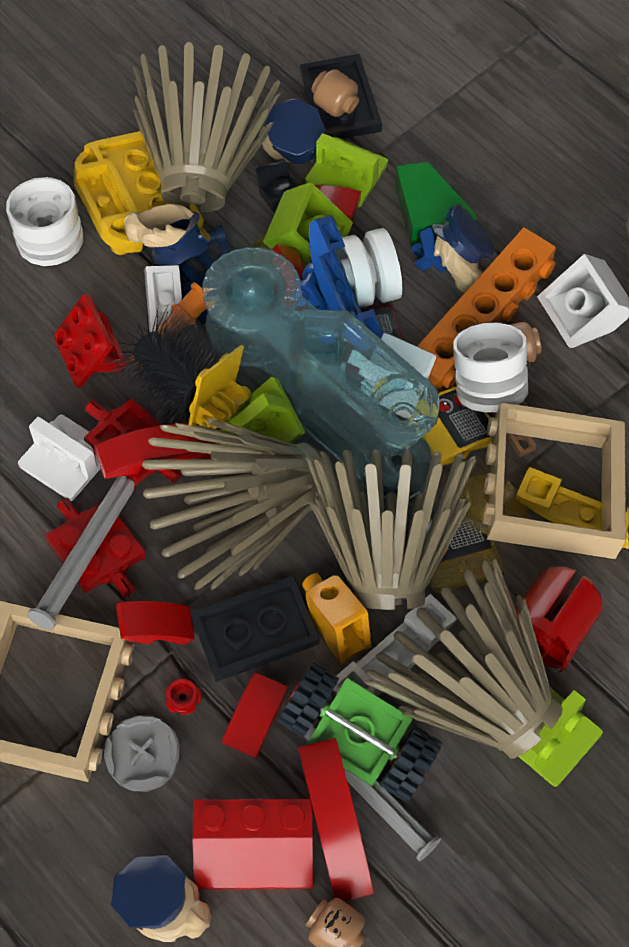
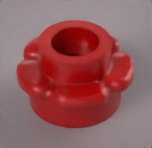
[165,679,202,715]

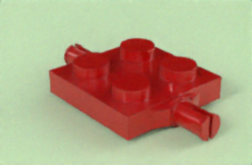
[84,398,182,488]
[45,498,145,598]

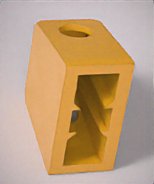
[302,573,372,665]

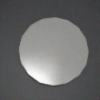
[104,715,181,792]

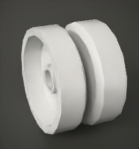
[336,228,402,308]

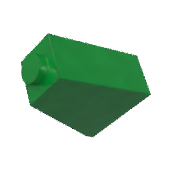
[395,162,477,247]

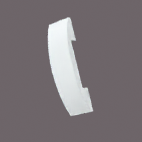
[332,594,457,697]

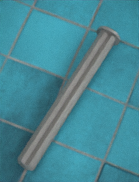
[28,476,134,630]
[304,718,441,861]

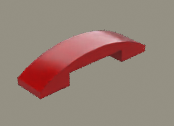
[95,423,221,479]
[298,738,374,901]

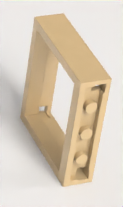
[482,402,626,559]
[0,601,135,782]

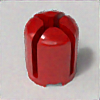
[515,566,602,672]

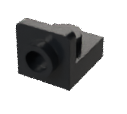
[256,159,297,213]

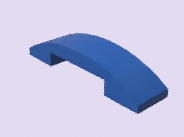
[309,216,384,349]

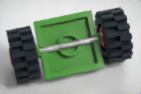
[277,662,442,802]

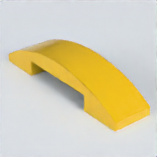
[515,467,629,549]

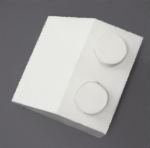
[537,254,629,348]

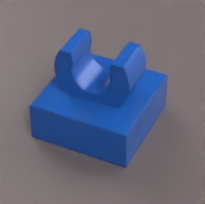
[411,227,447,273]

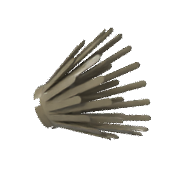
[132,42,280,213]
[142,418,322,590]
[305,449,476,610]
[364,559,563,759]

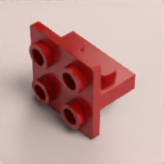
[54,294,128,387]

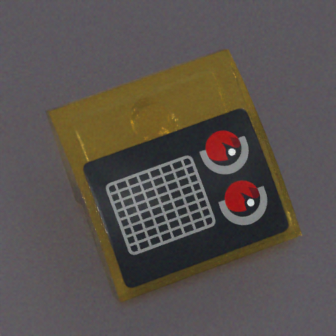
[422,508,504,593]

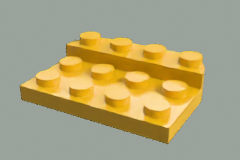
[73,131,204,255]

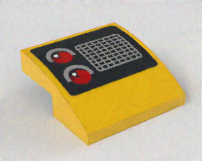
[408,386,492,466]

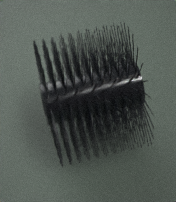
[108,306,231,426]

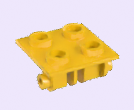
[188,345,251,429]

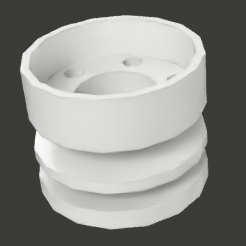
[6,177,83,266]
[453,323,528,413]

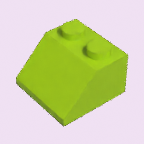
[263,182,353,267]

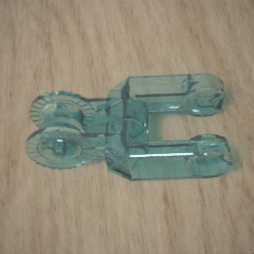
[202,247,440,499]

